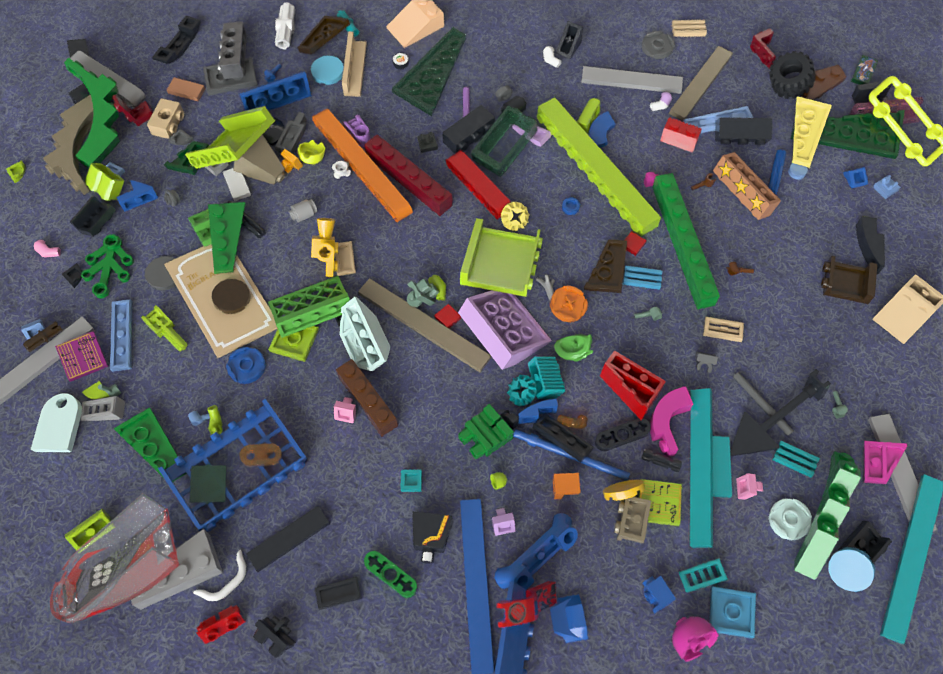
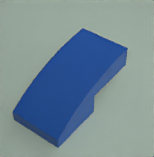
[518,399,558,424]

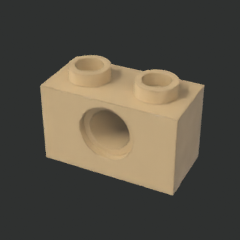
[147,98,184,139]

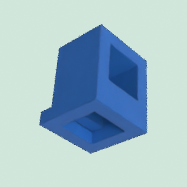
[642,576,676,613]

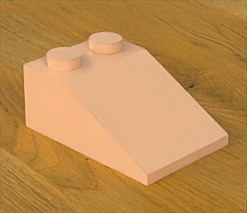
[386,0,444,48]

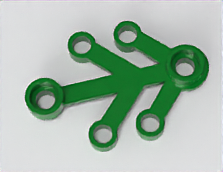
[81,234,134,299]

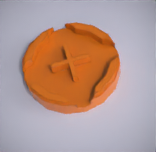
[550,285,588,323]

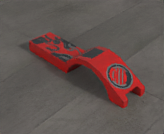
[497,581,557,628]

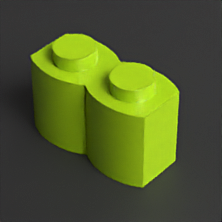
[85,163,124,201]

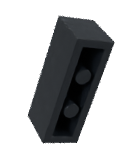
[442,105,495,153]
[715,117,772,145]

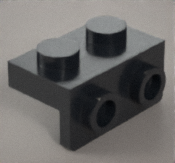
[70,196,116,237]
[838,520,892,565]

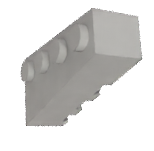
[131,529,223,609]

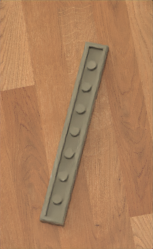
[358,278,491,372]

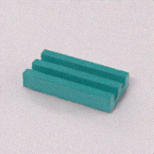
[772,441,820,478]

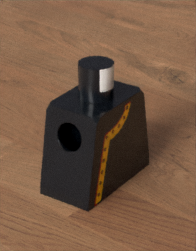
[412,511,453,564]

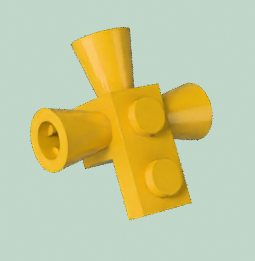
[311,218,338,277]

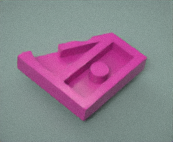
[864,441,907,484]

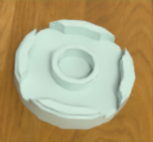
[769,498,812,540]

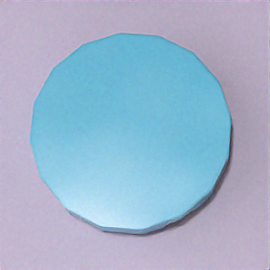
[311,56,344,85]

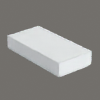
[223,168,251,202]

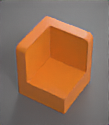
[553,473,580,499]

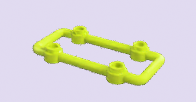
[869,76,943,166]

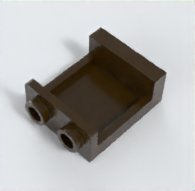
[821,255,877,304]

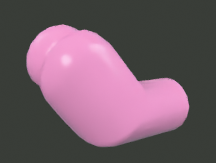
[34,240,61,257]

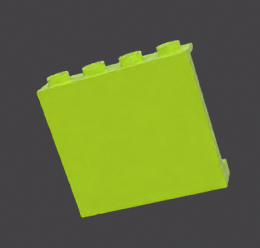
[185,106,275,168]
[460,218,543,297]

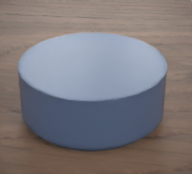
[788,163,808,180]

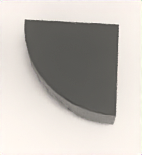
[168,128,193,145]

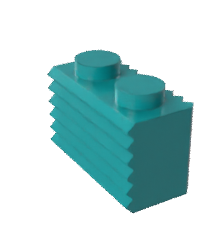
[527,356,565,399]

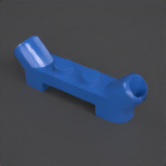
[495,513,578,589]

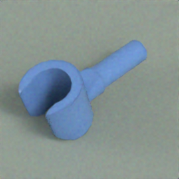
[188,411,210,426]

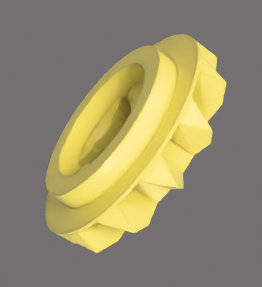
[501,202,530,231]

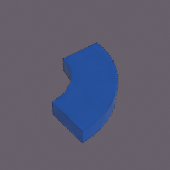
[589,111,615,148]

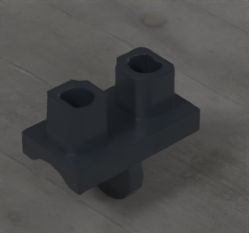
[253,616,296,657]

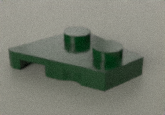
[164,141,209,175]

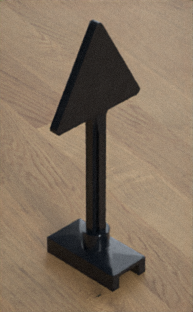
[730,369,831,456]

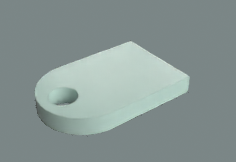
[31,393,82,452]

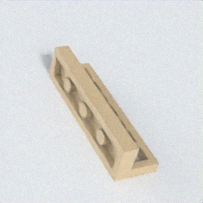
[342,32,367,96]

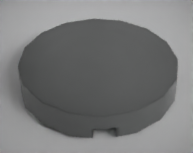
[642,31,675,59]
[145,256,176,291]

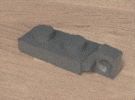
[275,112,307,154]

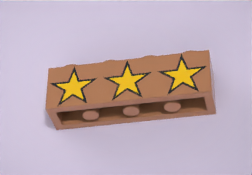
[713,152,781,220]

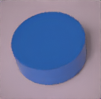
[562,197,580,215]

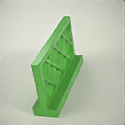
[268,276,350,338]

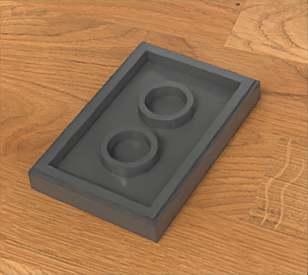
[203,57,258,95]

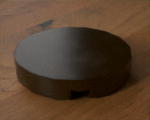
[212,279,250,314]

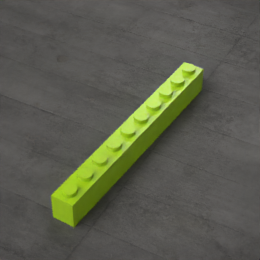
[537,97,661,236]

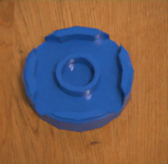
[226,347,266,384]

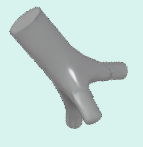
[536,275,555,301]

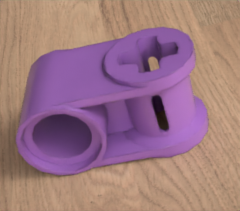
[343,115,371,147]

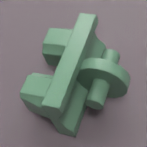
[407,278,439,307]

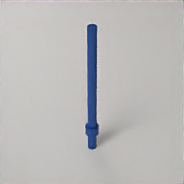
[513,429,630,481]

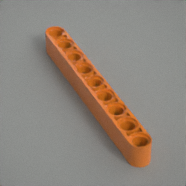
[312,108,413,222]

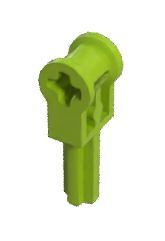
[141,305,188,351]

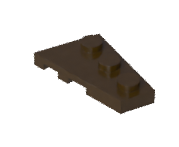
[297,16,351,55]
[584,239,627,293]

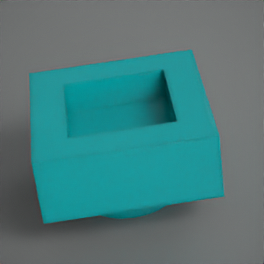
[400,470,422,492]

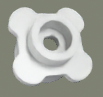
[332,161,351,179]

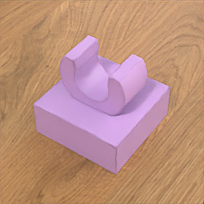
[492,508,515,536]

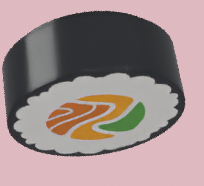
[392,53,409,69]

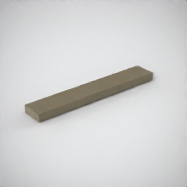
[669,46,733,121]

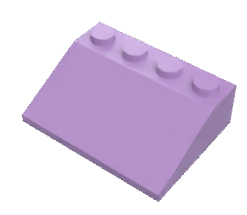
[458,290,552,370]

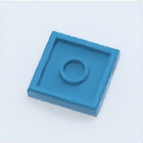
[709,586,756,639]

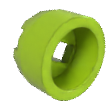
[490,472,507,490]

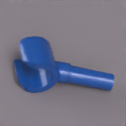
[264,64,282,82]

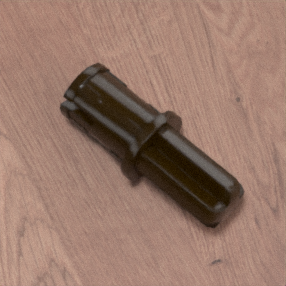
[23,321,63,352]

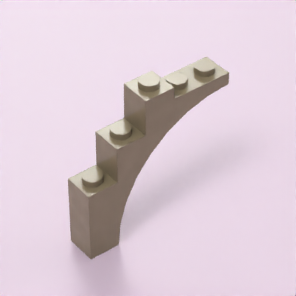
[43,95,93,195]

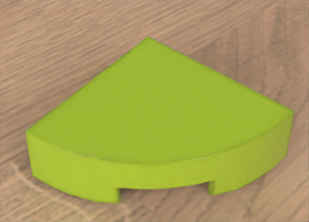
[6,161,25,183]
[82,381,110,400]

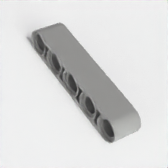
[70,51,146,109]

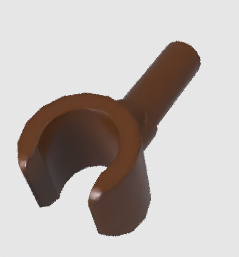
[691,173,716,190]
[726,262,754,276]

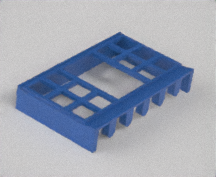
[158,399,307,532]

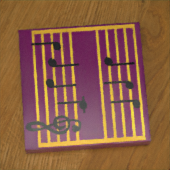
[55,331,108,382]

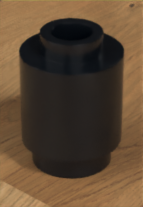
[501,96,526,120]

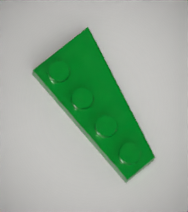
[208,202,246,274]
[114,408,187,482]

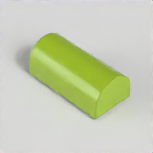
[577,98,600,134]
[65,508,115,552]

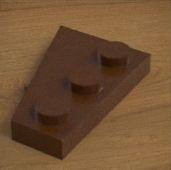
[802,64,847,100]

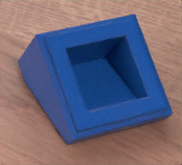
[843,167,868,188]

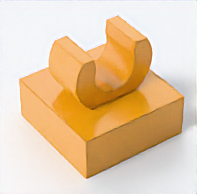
[281,149,303,173]

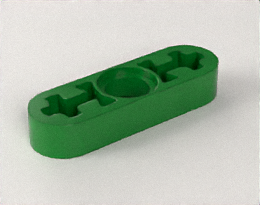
[364,551,417,598]

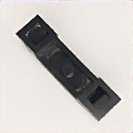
[152,15,201,64]

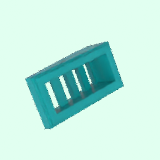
[679,558,728,593]

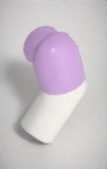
[650,92,672,111]

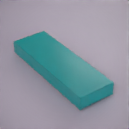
[712,436,732,498]

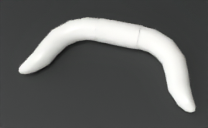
[193,550,247,601]

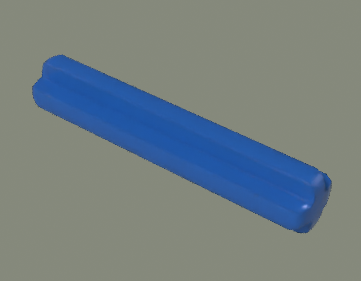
[768,149,786,195]

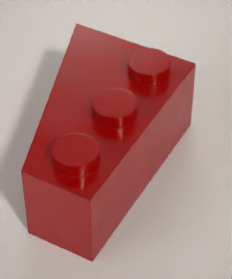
[600,350,666,420]

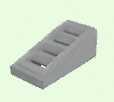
[80,396,125,421]

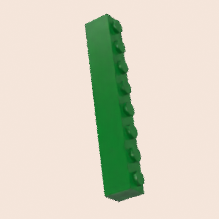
[652,173,720,309]

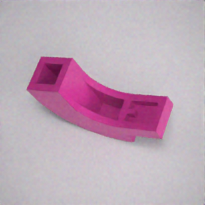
[650,386,693,457]

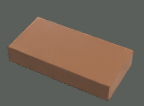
[167,78,205,101]

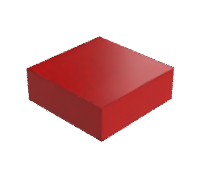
[625,231,647,256]
[434,304,461,329]

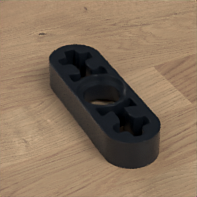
[595,418,651,451]

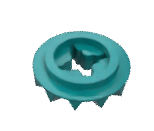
[507,375,537,406]

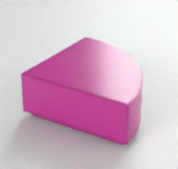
[644,172,658,187]

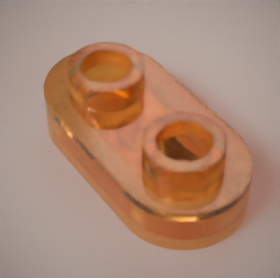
[240,444,282,466]

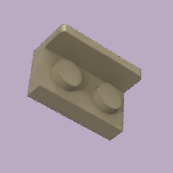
[614,497,651,543]

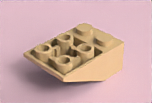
[873,274,943,344]

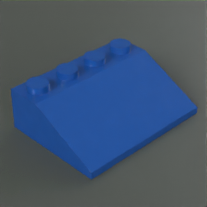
[495,581,534,674]

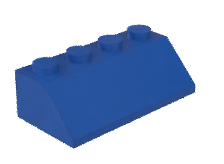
[238,71,311,111]

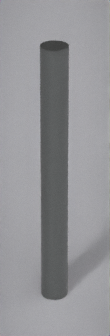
[733,372,794,436]

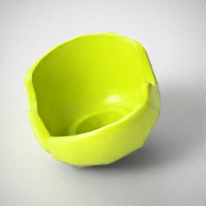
[297,140,326,165]

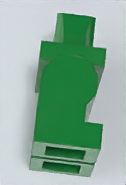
[458,404,514,459]

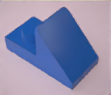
[117,180,158,212]

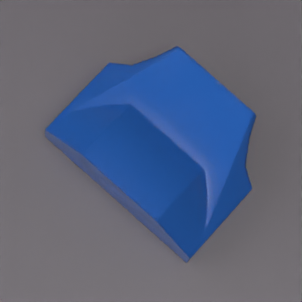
[550,594,588,643]

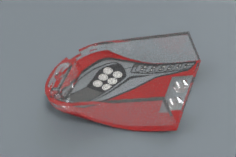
[50,493,179,623]

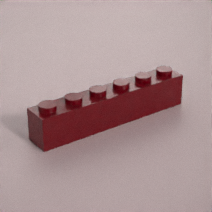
[364,134,453,216]

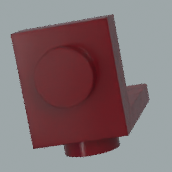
[750,29,776,68]
[112,94,153,126]

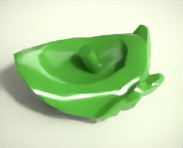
[554,334,594,362]

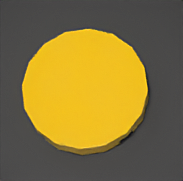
[603,480,645,501]

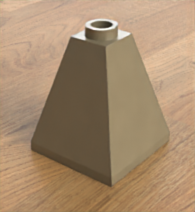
[233,135,286,185]

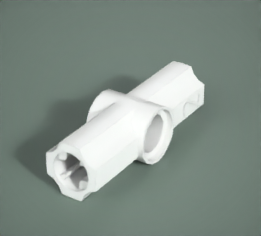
[275,3,295,49]

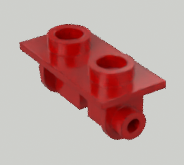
[196,605,245,644]

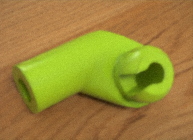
[428,275,447,301]
[207,405,223,435]

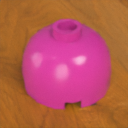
[672,617,718,661]

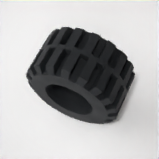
[769,51,815,99]

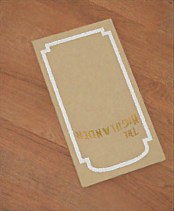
[164,244,278,358]

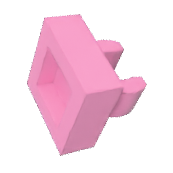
[334,397,356,424]
[736,473,763,499]

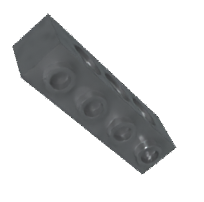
[218,21,247,79]

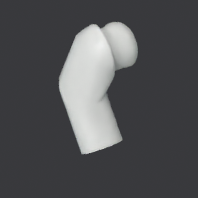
[543,46,561,68]

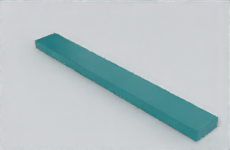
[690,388,713,548]
[880,474,943,644]

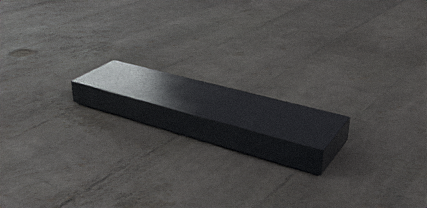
[246,506,330,572]

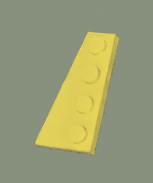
[792,96,832,167]

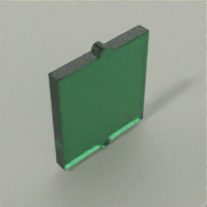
[190,464,227,504]

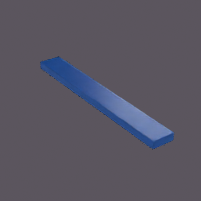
[460,499,494,674]

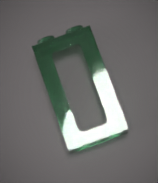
[471,105,537,178]

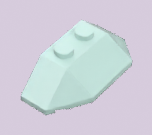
[340,297,390,371]

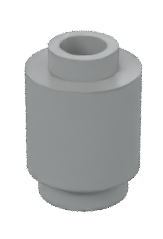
[289,199,317,223]

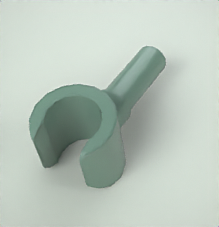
[634,307,662,321]
[98,384,121,397]
[832,391,848,419]

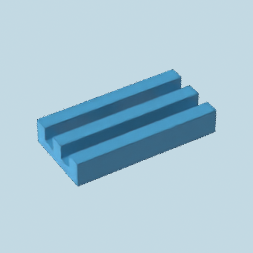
[623,266,662,290]

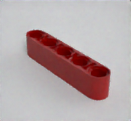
[446,150,511,219]

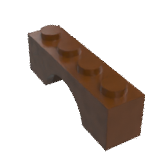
[336,359,398,437]

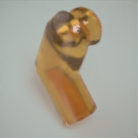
[557,414,588,429]

